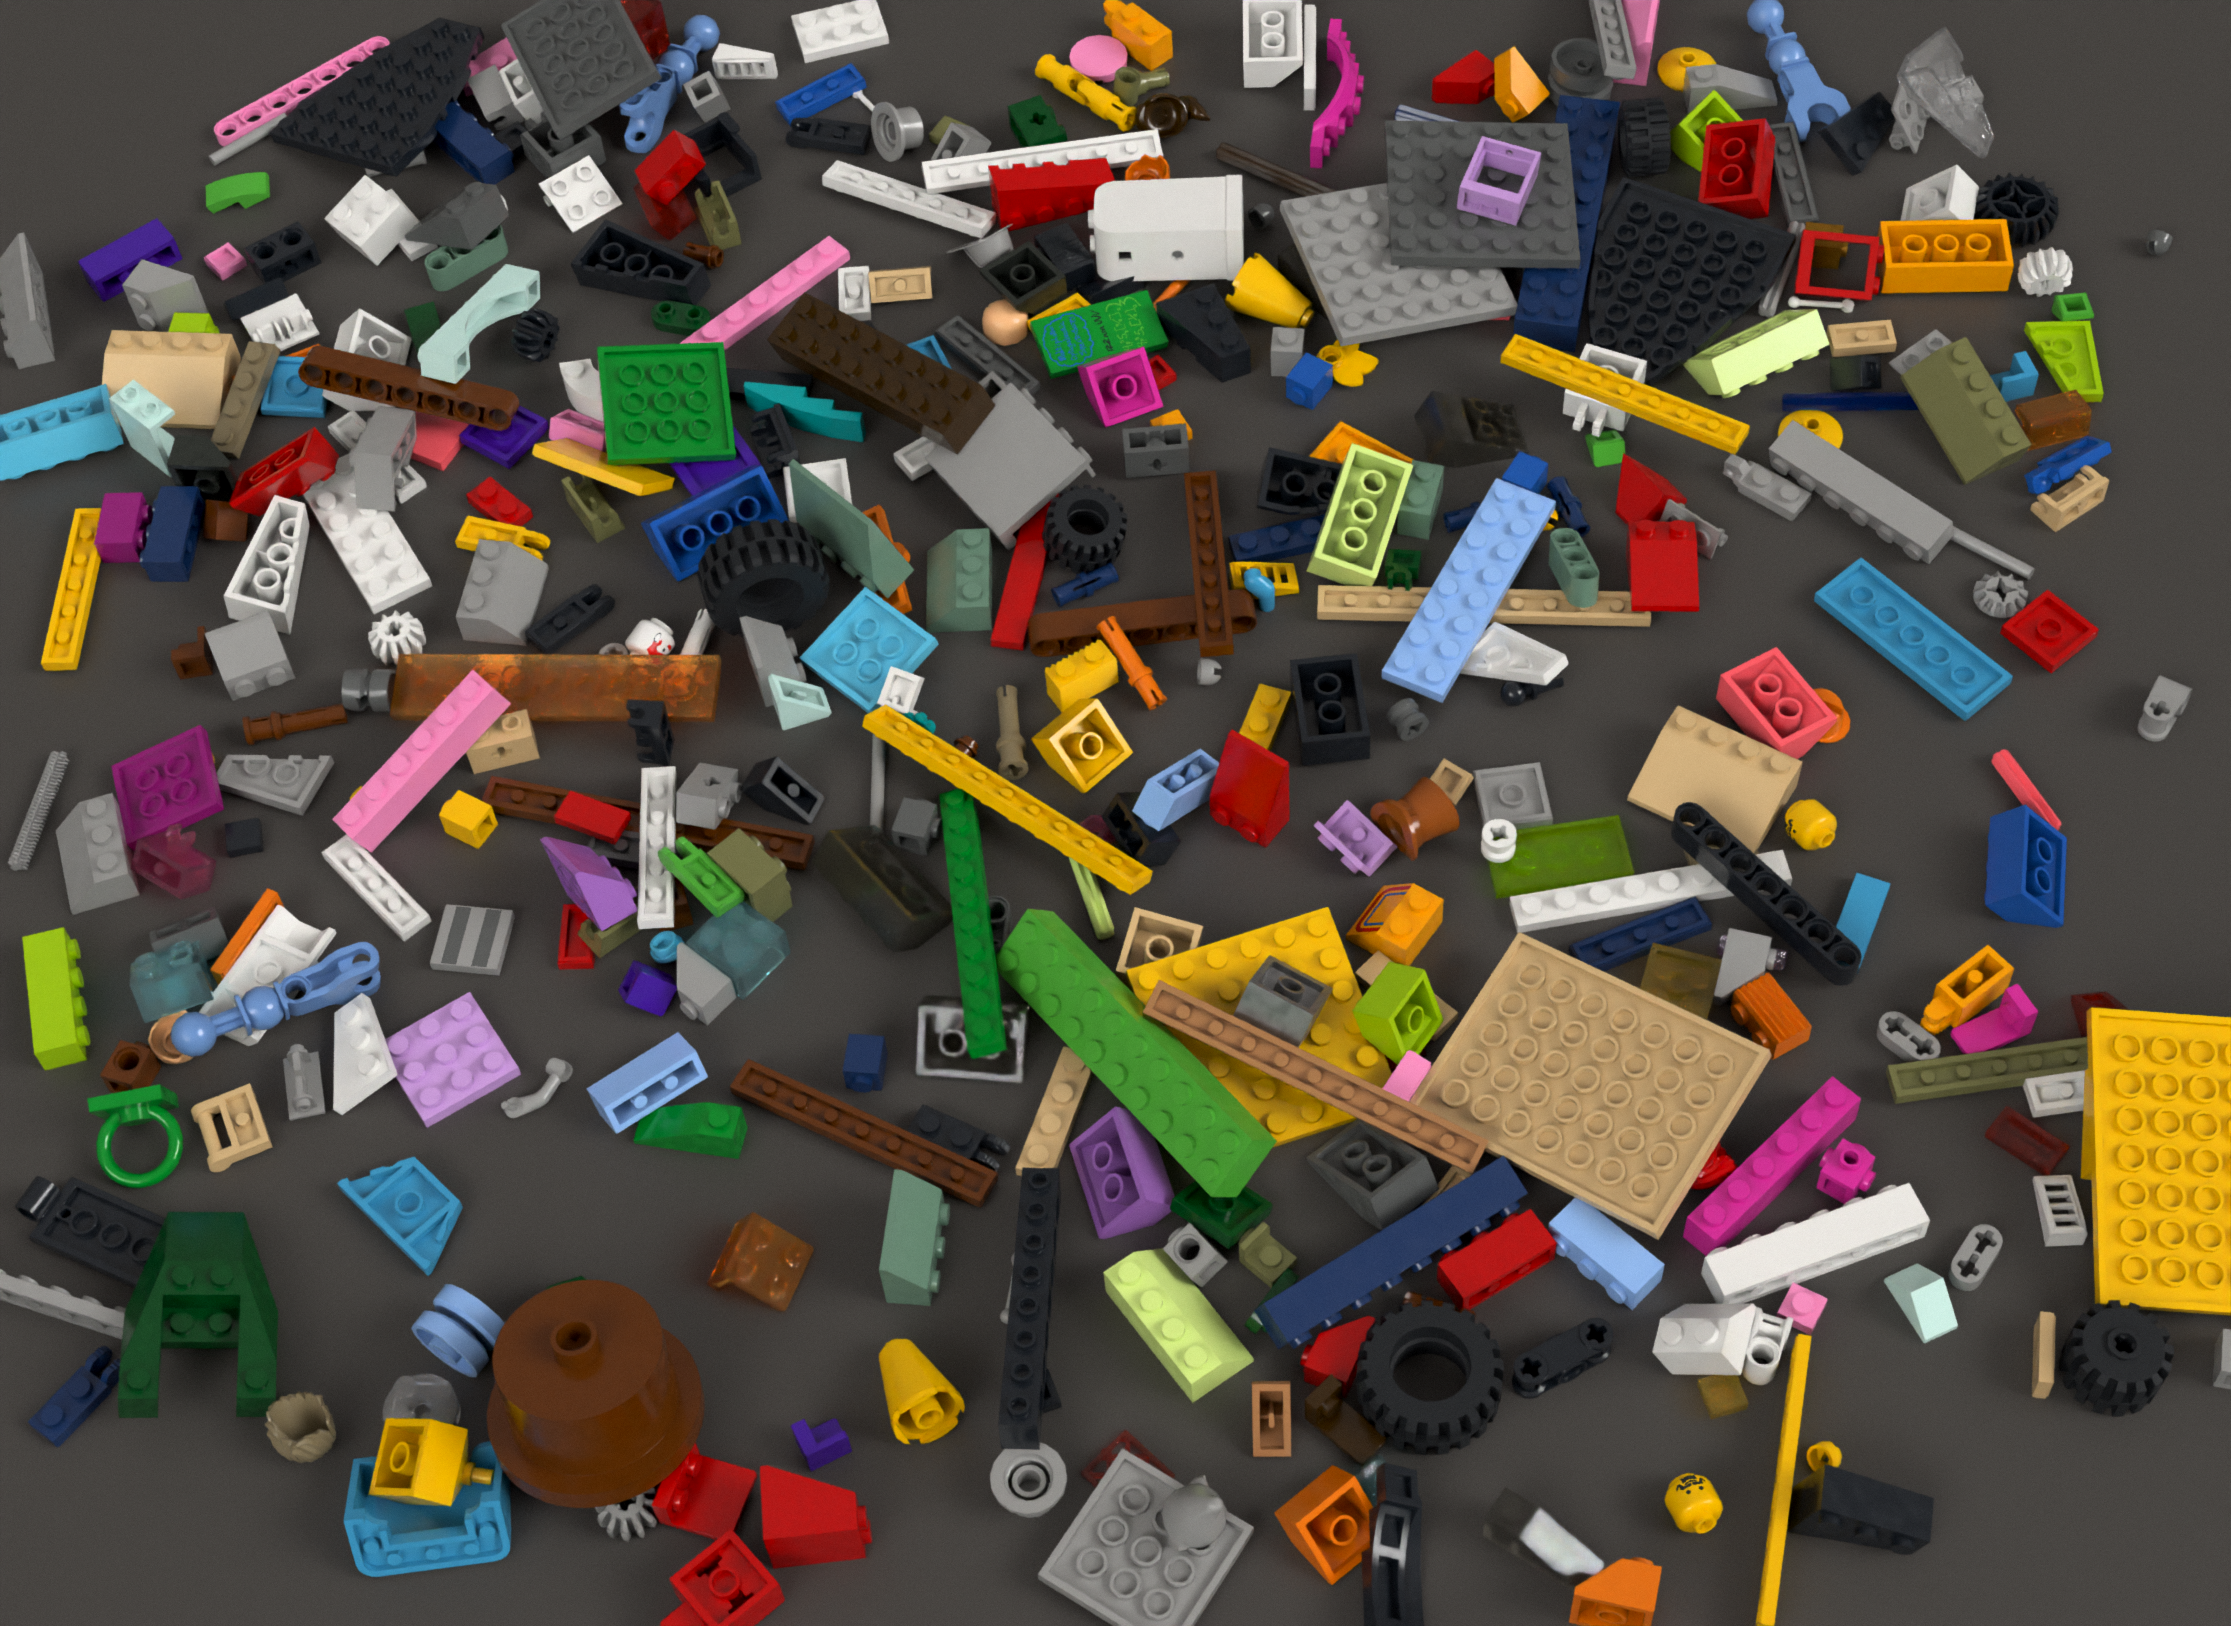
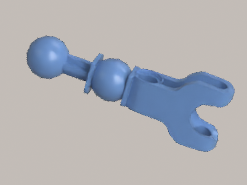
[1747,0,1851,143]
[619,15,720,153]
[170,942,381,1057]

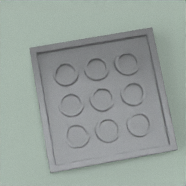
[1038,1448,1254,1626]

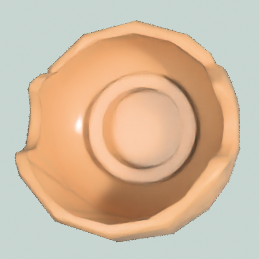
[982,299,1029,346]
[148,1009,193,1064]

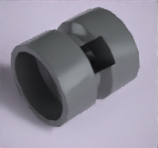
[341,668,400,712]

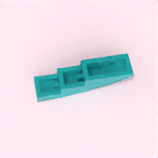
[743,382,866,442]

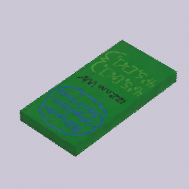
[1030,290,1168,379]

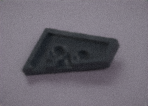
[1817,92,1895,176]

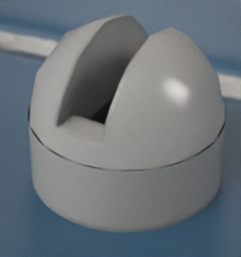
[1197,658,1222,685]

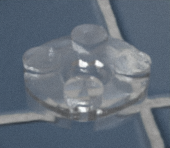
[382,1373,461,1426]

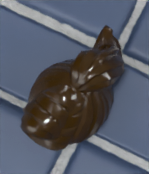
[1135,93,1210,138]

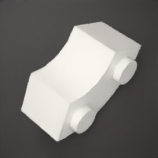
[559,359,603,422]

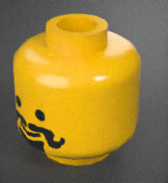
[1784,799,1837,851]
[1664,1473,1723,1534]

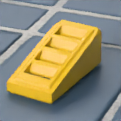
[1229,562,1299,599]

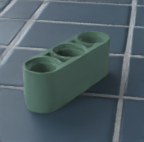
[424,224,508,291]
[1548,528,1600,608]

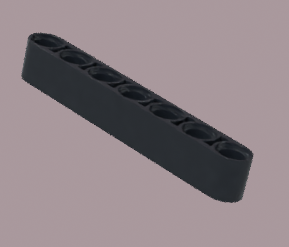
[1671,802,1862,986]

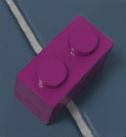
[94,492,153,563]

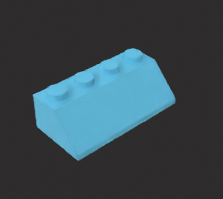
[0,384,124,481]

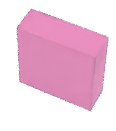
[204,242,248,281]

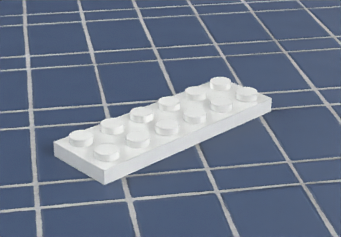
[302,453,432,614]

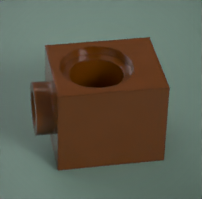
[100,1040,161,1093]

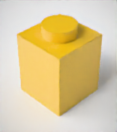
[439,790,498,849]

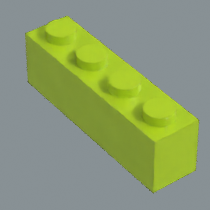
[22,927,90,1071]

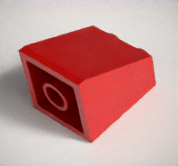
[760,1465,872,1569]

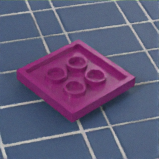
[111,725,224,851]

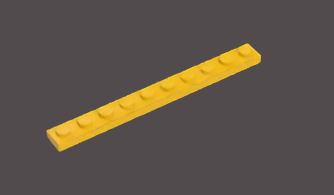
[862,704,1153,895]

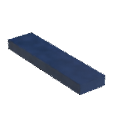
[1568,896,1712,972]

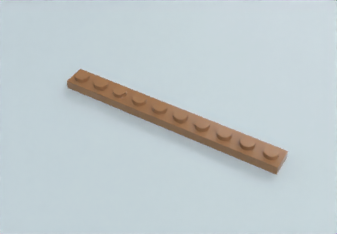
[1143,980,1489,1175]

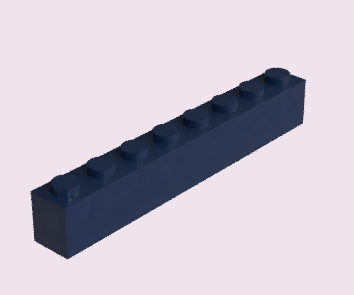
[1254,1155,1528,1349]

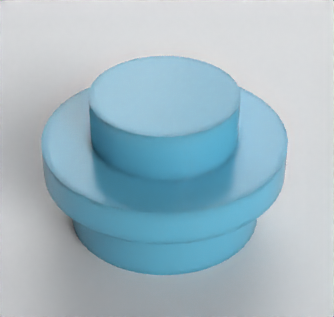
[650,931,684,963]

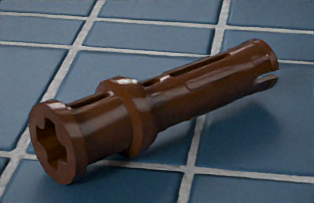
[243,703,348,746]

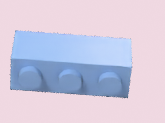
[1132,749,1219,831]
[586,1032,708,1134]
[1548,1198,1665,1310]

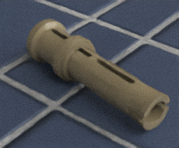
[996,685,1028,780]

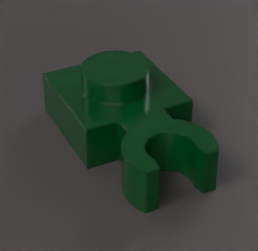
[1385,549,1421,591]

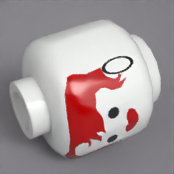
[625,618,675,668]

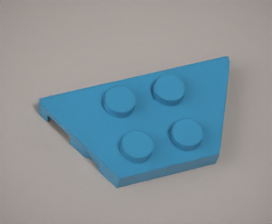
[337,1157,463,1276]

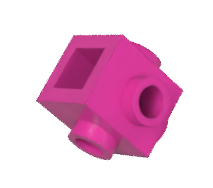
[1816,1138,1876,1204]

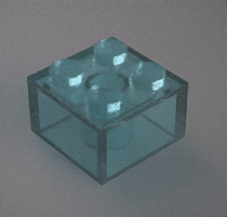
[686,901,791,1000]
[130,940,214,1023]

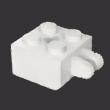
[1563,343,1647,437]

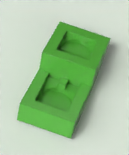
[206,172,270,214]

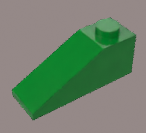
[633,1102,747,1159]

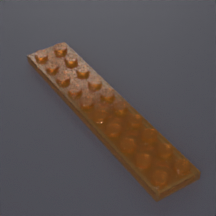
[390,654,722,722]

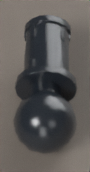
[1500,672,1564,707]

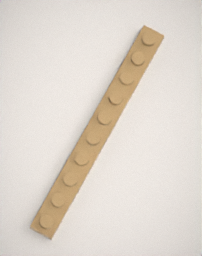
[1317,585,1651,627]

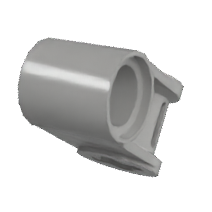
[2137,675,2193,742]

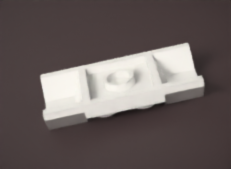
[199,905,336,1046]

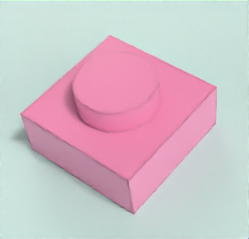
[1776,1282,1828,1336]

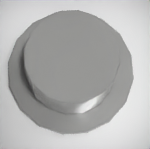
[871,102,924,162]
[990,1443,1067,1518]

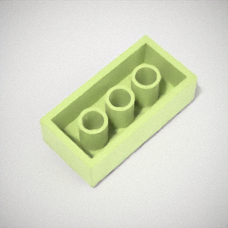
[1307,443,1413,586]

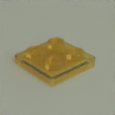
[1640,943,1722,1020]

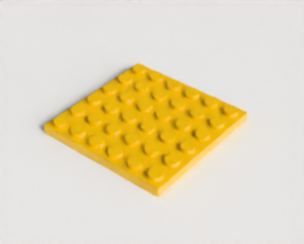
[1126,907,1392,1148]

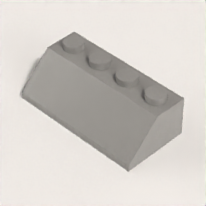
[0,232,55,369]

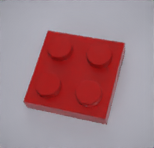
[2000,589,2099,674]

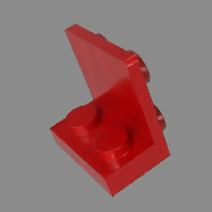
[652,1442,757,1540]

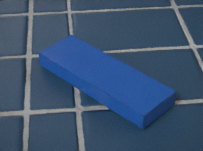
[775,63,867,126]

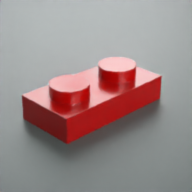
[466,477,533,527]

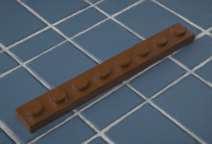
[1184,470,1234,657]
[730,1059,998,1208]

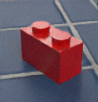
[634,129,706,205]

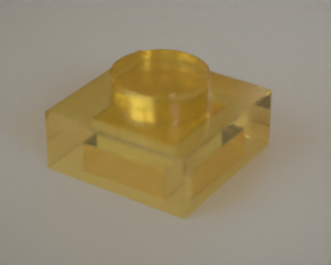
[1697,1375,1749,1420]

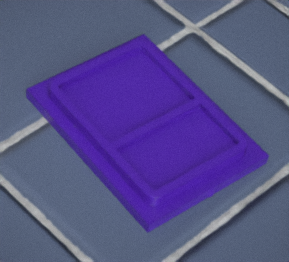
[669,426,764,496]

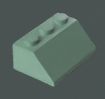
[926,528,992,633]
[879,1169,950,1306]

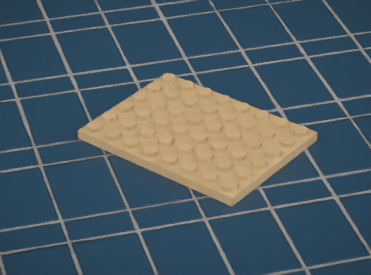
[1410,932,1772,1240]

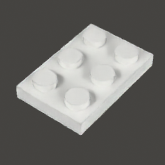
[791,0,889,63]

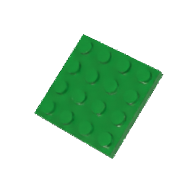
[597,342,736,465]

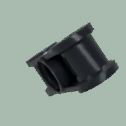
[1512,1318,1613,1399]

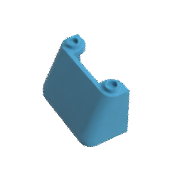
[343,1441,511,1577]

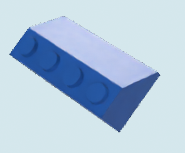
[641,465,789,581]

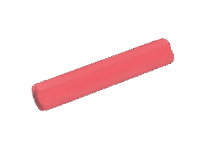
[1991,749,2062,831]

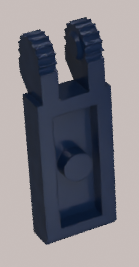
[28,1345,120,1448]

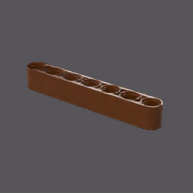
[298,346,520,431]
[1027,589,1257,657]

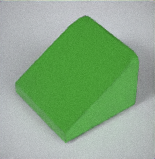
[2052,292,2094,321]
[1585,429,1625,467]

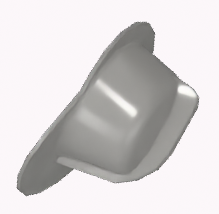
[946,224,1014,268]

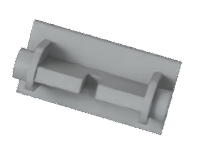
[1660,499,1728,559]
[283,1044,326,1121]

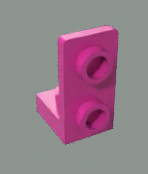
[1950,984,2038,1054]

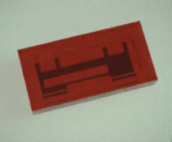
[1985,1106,2070,1176]

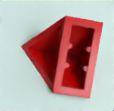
[1615,453,1687,525]

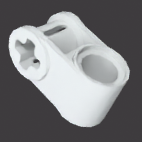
[1742,1307,1794,1385]

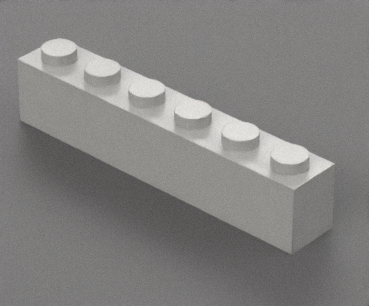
[1769,420,1953,564]

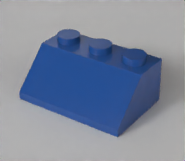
[1984,805,2067,928]

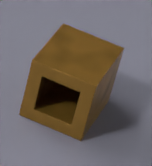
[1805,222,1848,270]

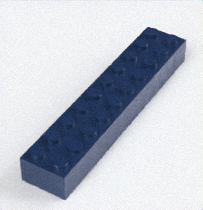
[1513,95,1620,352]

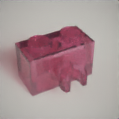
[131,823,217,899]

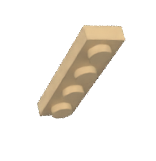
[1015,1046,1094,1176]

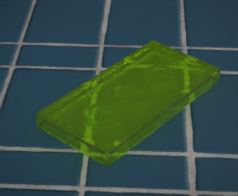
[1487,815,1634,899]

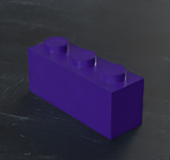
[78,218,182,302]

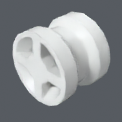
[1481,819,1517,863]

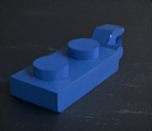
[2024,435,2112,495]

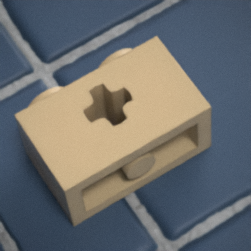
[466,709,540,774]

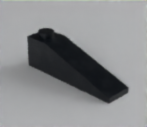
[1257,447,1342,515]

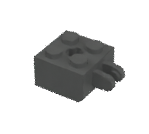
[520,111,607,179]

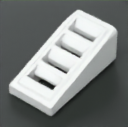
[712,43,778,79]
[2033,1175,2088,1247]

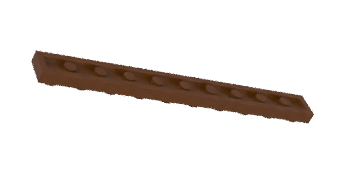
[481,776,815,870]

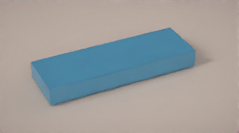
[1836,873,1891,974]

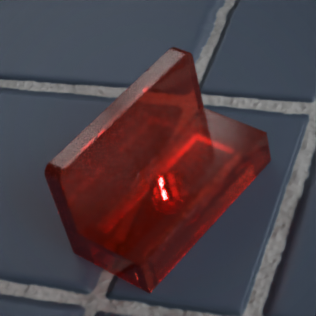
[633,182,696,241]

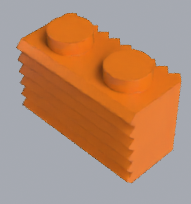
[1731,972,1812,1060]

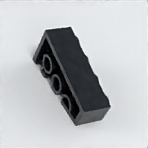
[570,219,711,305]

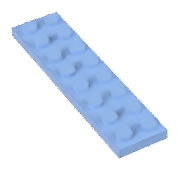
[1382,478,1556,703]

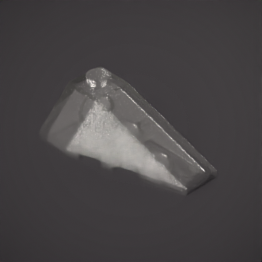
[1896,27,1995,159]

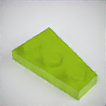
[2024,321,2104,403]

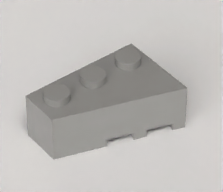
[349,406,417,512]

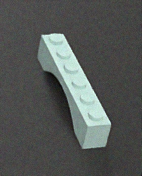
[418,264,540,384]

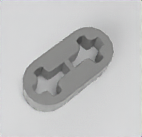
[1876,1011,1941,1062]
[1948,1224,2003,1291]

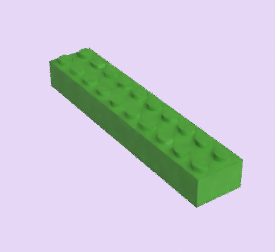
[996,909,1277,1197]

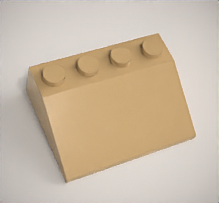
[102,330,241,429]
[1627,705,1803,853]

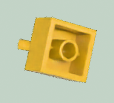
[368,1418,494,1506]

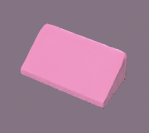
[548,409,606,452]
[1382,1050,1431,1102]

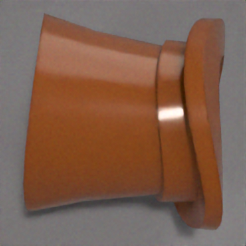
[1370,777,1460,861]

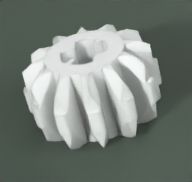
[2018,247,2073,297]
[368,610,426,667]

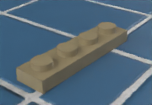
[211,341,281,459]

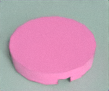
[1069,35,1128,83]

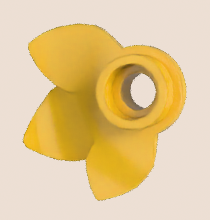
[1316,339,1379,387]

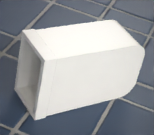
[1088,175,1244,281]

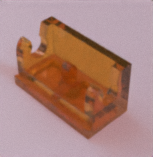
[2015,390,2092,451]

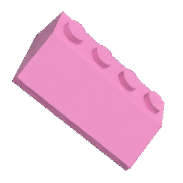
[1613,0,1660,86]

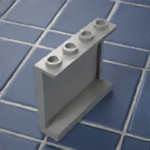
[925,382,1096,551]

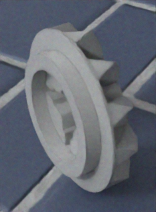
[1973,571,2028,618]

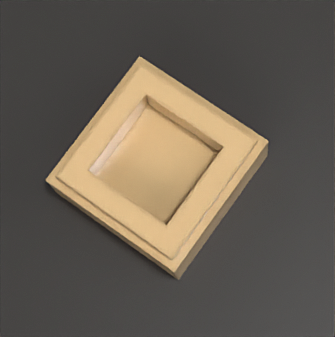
[1430,758,1474,806]

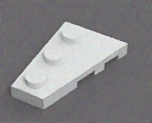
[1460,622,1569,685]
[333,993,398,1115]

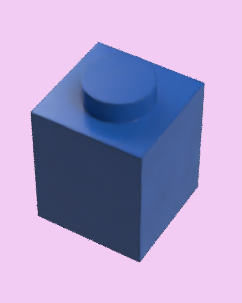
[1286,352,1333,410]
[1501,451,1548,494]

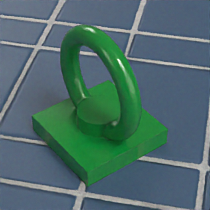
[87,1084,183,1188]

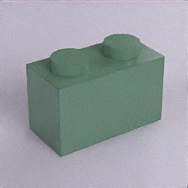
[1397,460,1444,540]

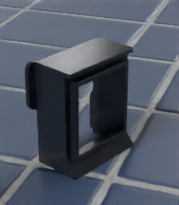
[683,112,762,197]

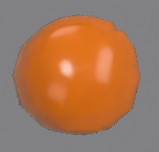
[1125,154,1171,181]

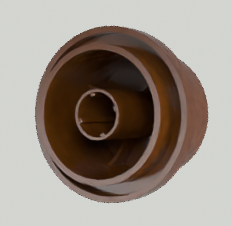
[487,1280,705,1508]

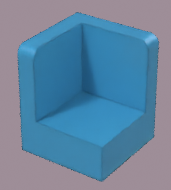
[1990,351,2039,402]

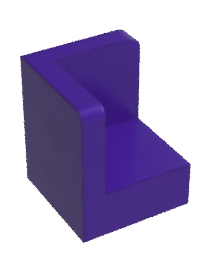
[618,960,677,1016]
[790,1418,852,1472]

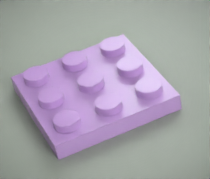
[385,992,521,1128]

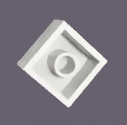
[324,175,418,266]

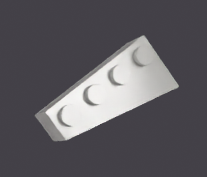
[224,495,310,635]

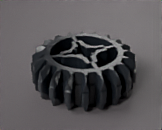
[1974,172,2059,248]

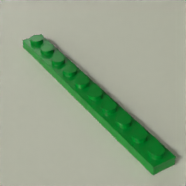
[939,789,1007,1059]

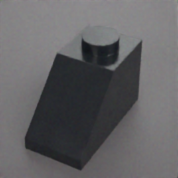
[740,756,825,825]

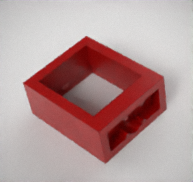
[1794,230,1884,302]

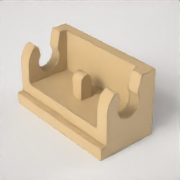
[2030,465,2110,532]

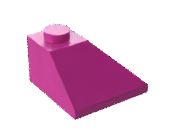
[1077,346,1164,428]

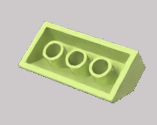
[1683,309,1829,398]
[1103,1249,1254,1403]

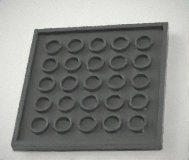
[1384,120,1580,269]

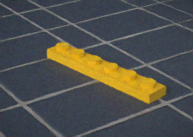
[41,508,101,671]

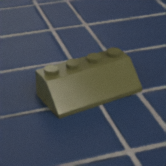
[1900,337,2032,485]

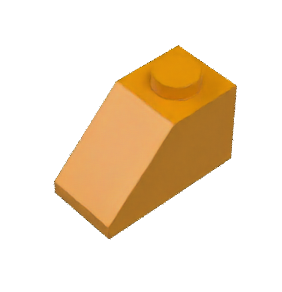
[1494,46,1550,123]

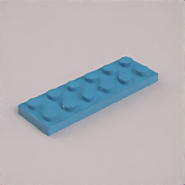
[1814,558,2013,721]

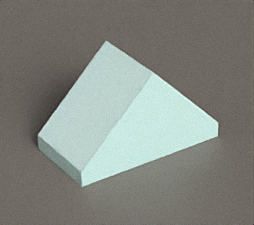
[768,674,832,730]
[1884,1263,1958,1343]

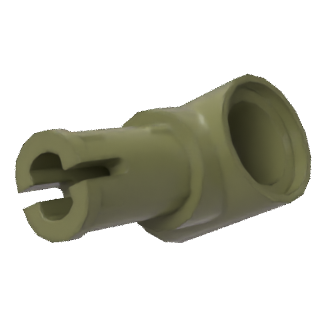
[1112,67,1170,107]

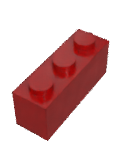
[1437,1209,1557,1311]

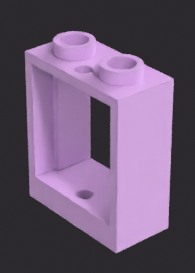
[1456,136,1541,226]

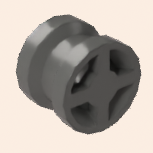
[1387,698,1429,741]

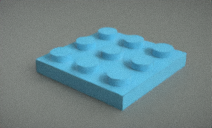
[800,587,939,713]

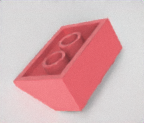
[1716,647,1837,759]

